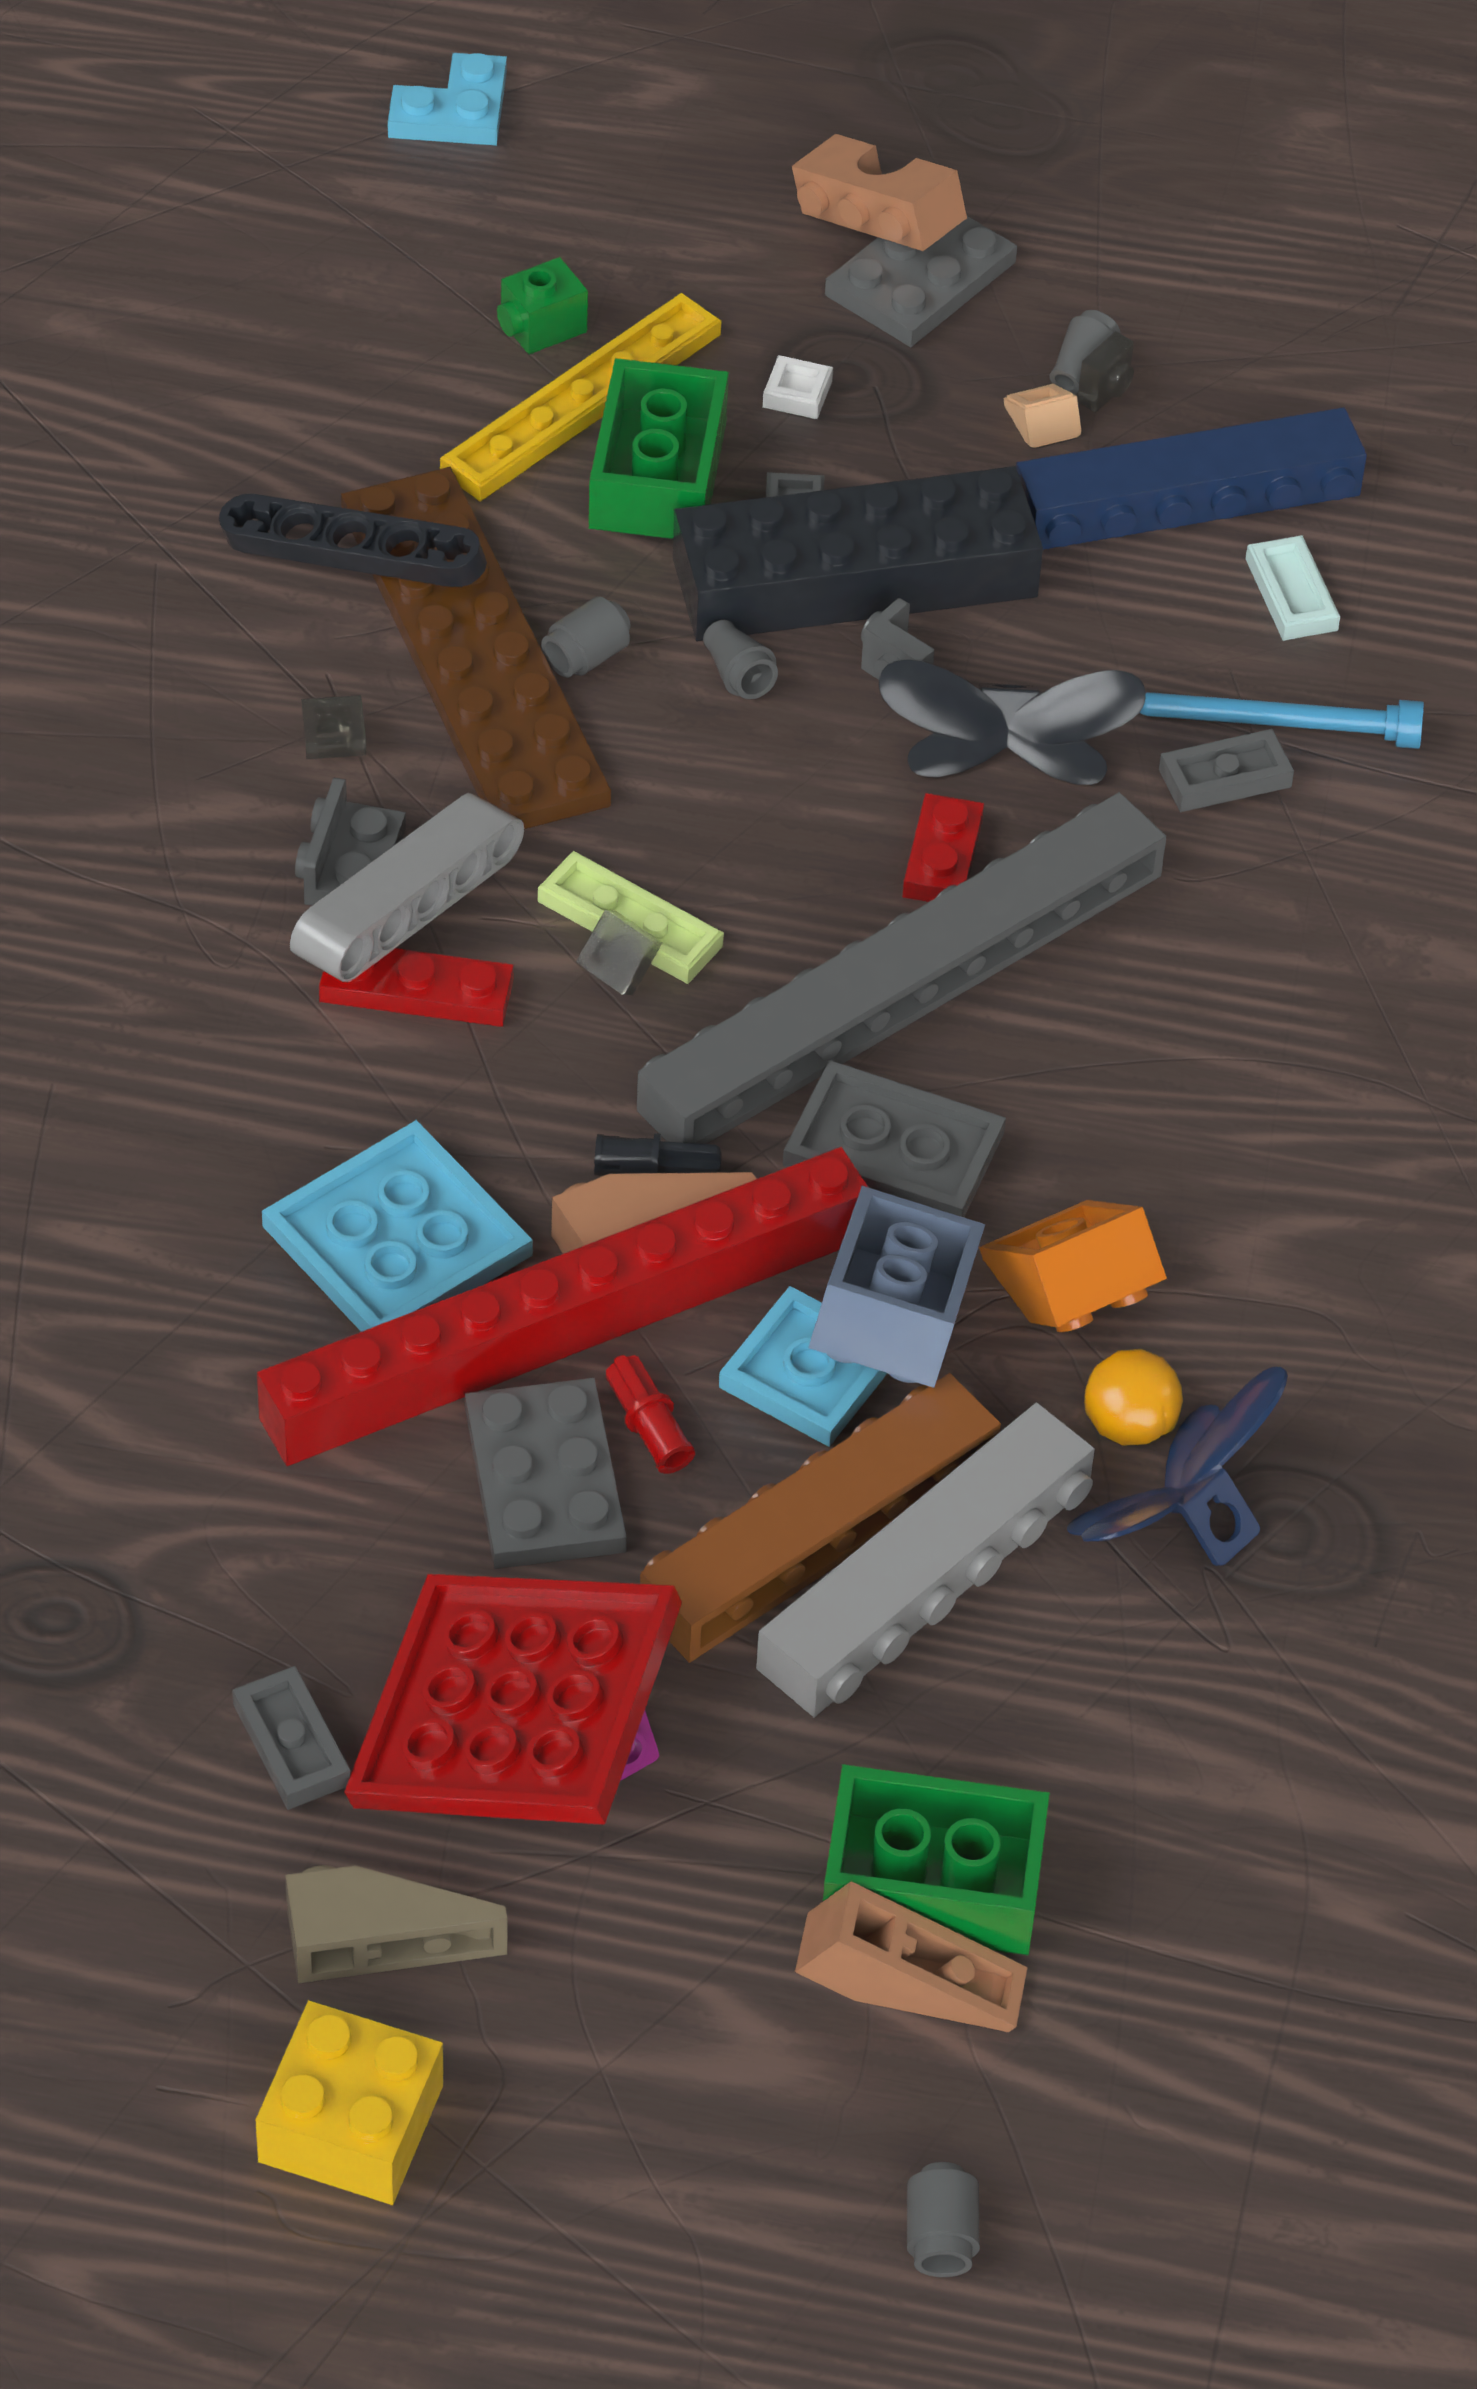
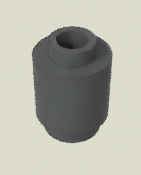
[541,596,631,678]
[907,2162,980,2277]

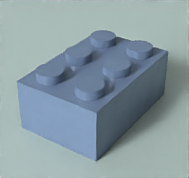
[808,1186,985,1388]

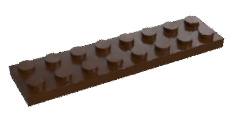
[341,467,611,829]

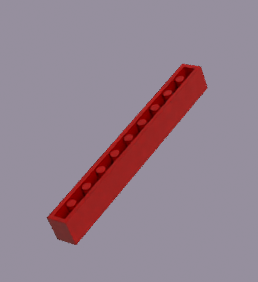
[257,1146,869,1467]

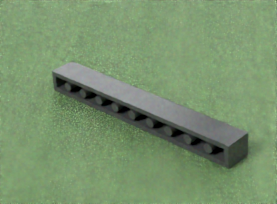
[637,792,1167,1144]

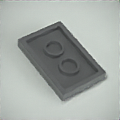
[825,216,1017,347]
[783,1060,1006,1217]
[465,1378,627,1569]

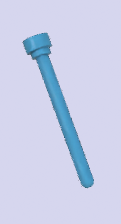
[1140,692,1424,749]

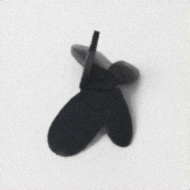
[879,659,1146,785]

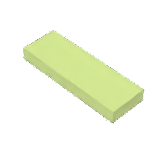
[538,851,724,984]

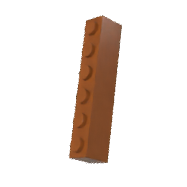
[640,1373,1001,1663]

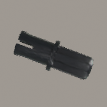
[594,1133,722,1175]

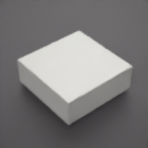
[763,355,833,419]

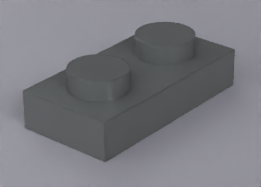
[1159,729,1294,812]
[232,1666,351,1810]

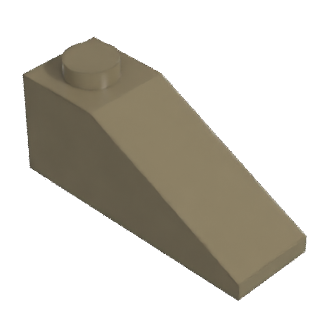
[285,1865,507,1983]

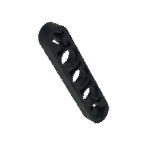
[219,494,487,587]

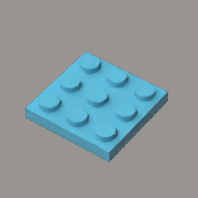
[262,1120,533,1332]

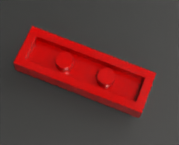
[319,948,514,1027]

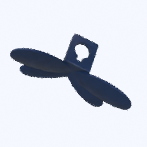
[1067,1367,1288,1566]

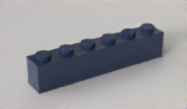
[1016,407,1367,550]

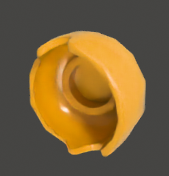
[1084,1349,1183,1446]

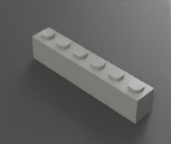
[756,1402,1095,1717]

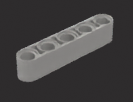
[290,793,524,982]

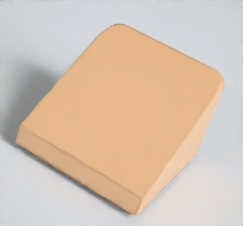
[1003,384,1082,448]

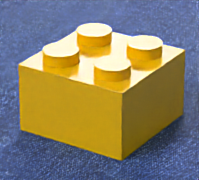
[255,2000,443,2205]

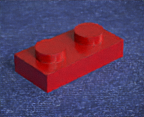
[902,793,984,902]

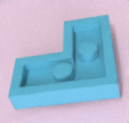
[388,53,507,146]

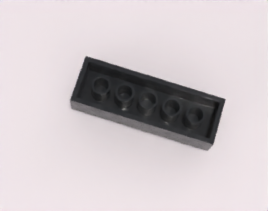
[673,466,1043,642]

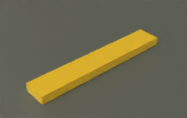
[440,293,721,502]

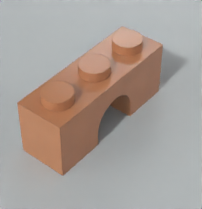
[792,134,967,251]

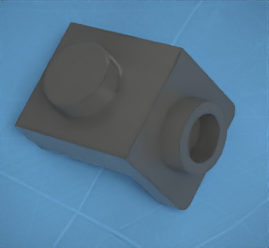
[861,598,934,680]

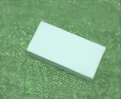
[1246,535,1340,641]

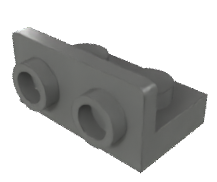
[295,777,406,906]

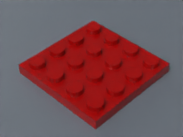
[344,1574,682,1825]

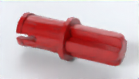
[606,1354,695,1474]

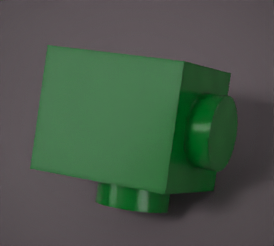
[497,257,588,355]

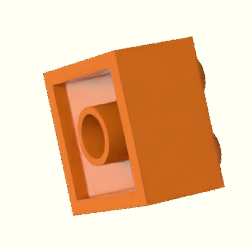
[979,1200,1167,1332]

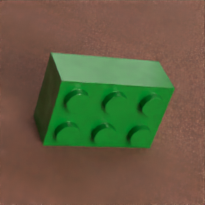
[589,358,729,539]
[823,1764,1050,1955]

